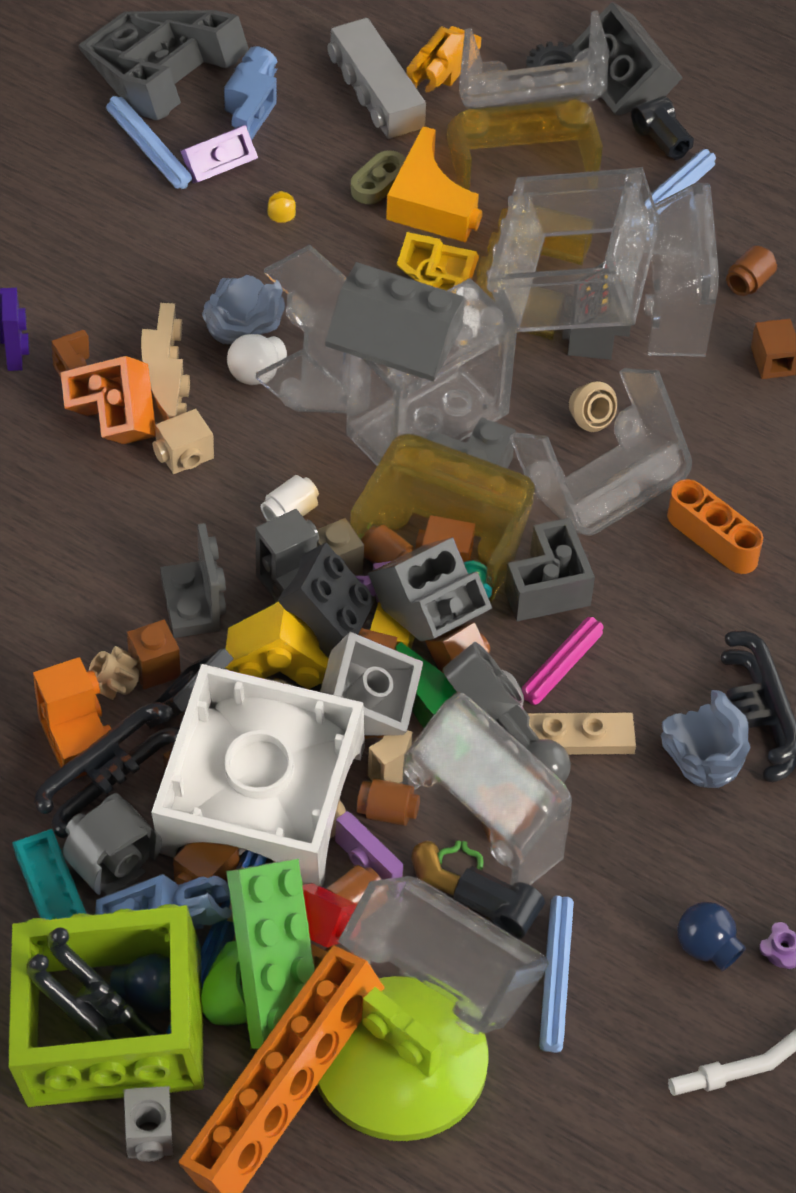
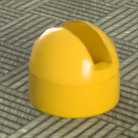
[268,191,296,223]

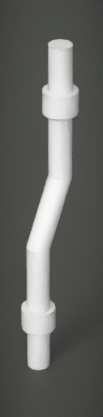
[668,1029,796,1096]

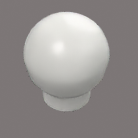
[227,334,287,385]

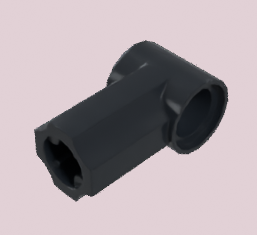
[631,96,694,161]
[454,866,545,939]

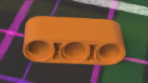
[667,479,764,574]

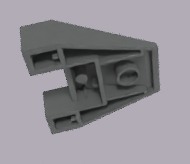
[79,10,249,120]

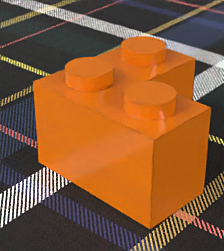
[61,356,156,444]
[33,657,111,779]

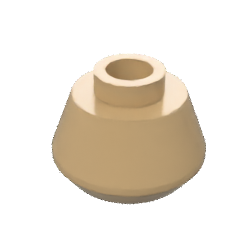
[569,381,617,432]

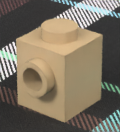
[153,409,214,475]

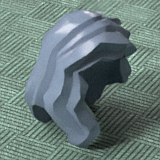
[202,275,285,344]
[661,690,751,788]

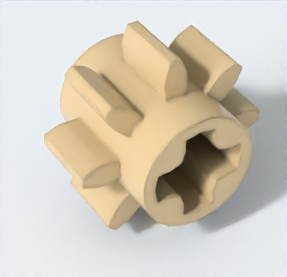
[89,646,139,700]

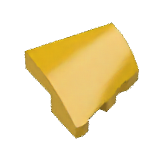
[397,232,479,296]

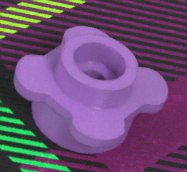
[759,922,796,969]

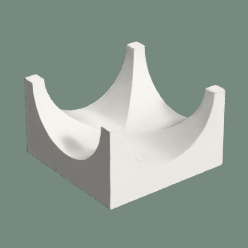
[151,664,365,887]

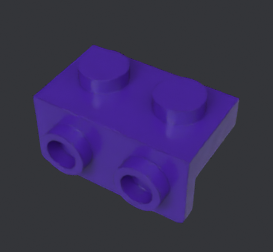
[0,287,29,371]

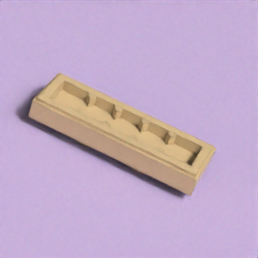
[513,713,636,755]

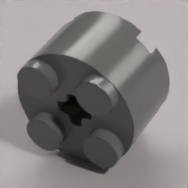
[63,793,162,896]

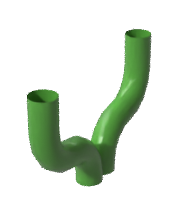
[437,841,484,870]

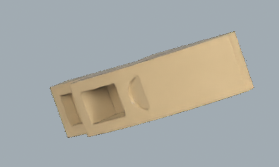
[141,303,190,423]

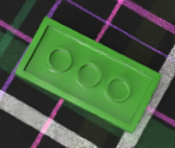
[226,859,315,1049]

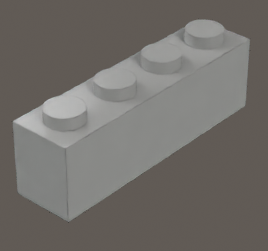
[328,17,426,139]

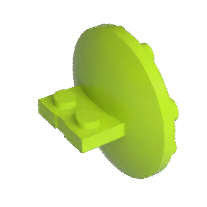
[316,976,488,1141]

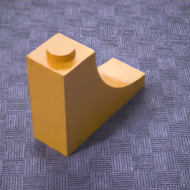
[386,126,482,242]

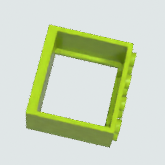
[9,904,204,1107]

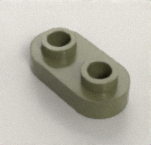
[351,150,406,204]

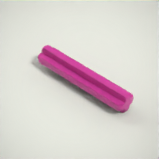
[521,617,604,705]

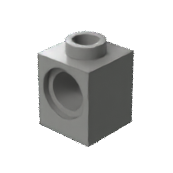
[124,1086,173,1161]

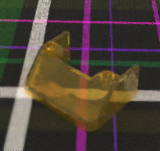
[447,100,603,190]
[350,434,535,603]

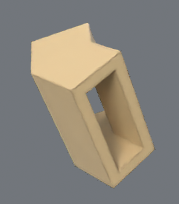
[368,730,412,783]

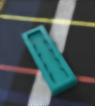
[12,829,86,920]

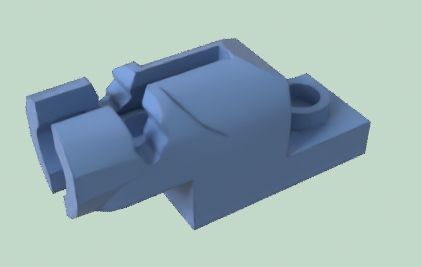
[224,46,278,140]
[95,874,232,930]

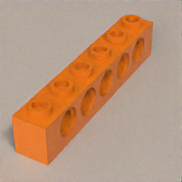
[178,945,385,1193]

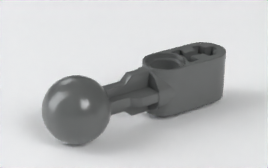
[443,642,571,791]

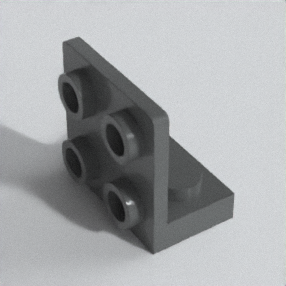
[160,523,226,638]

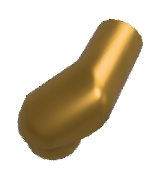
[411,841,461,896]

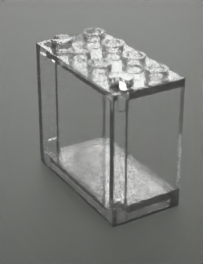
[486,167,660,333]

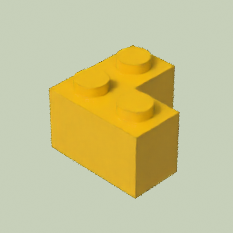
[225,602,329,689]

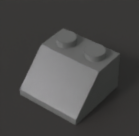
[320,632,423,735]

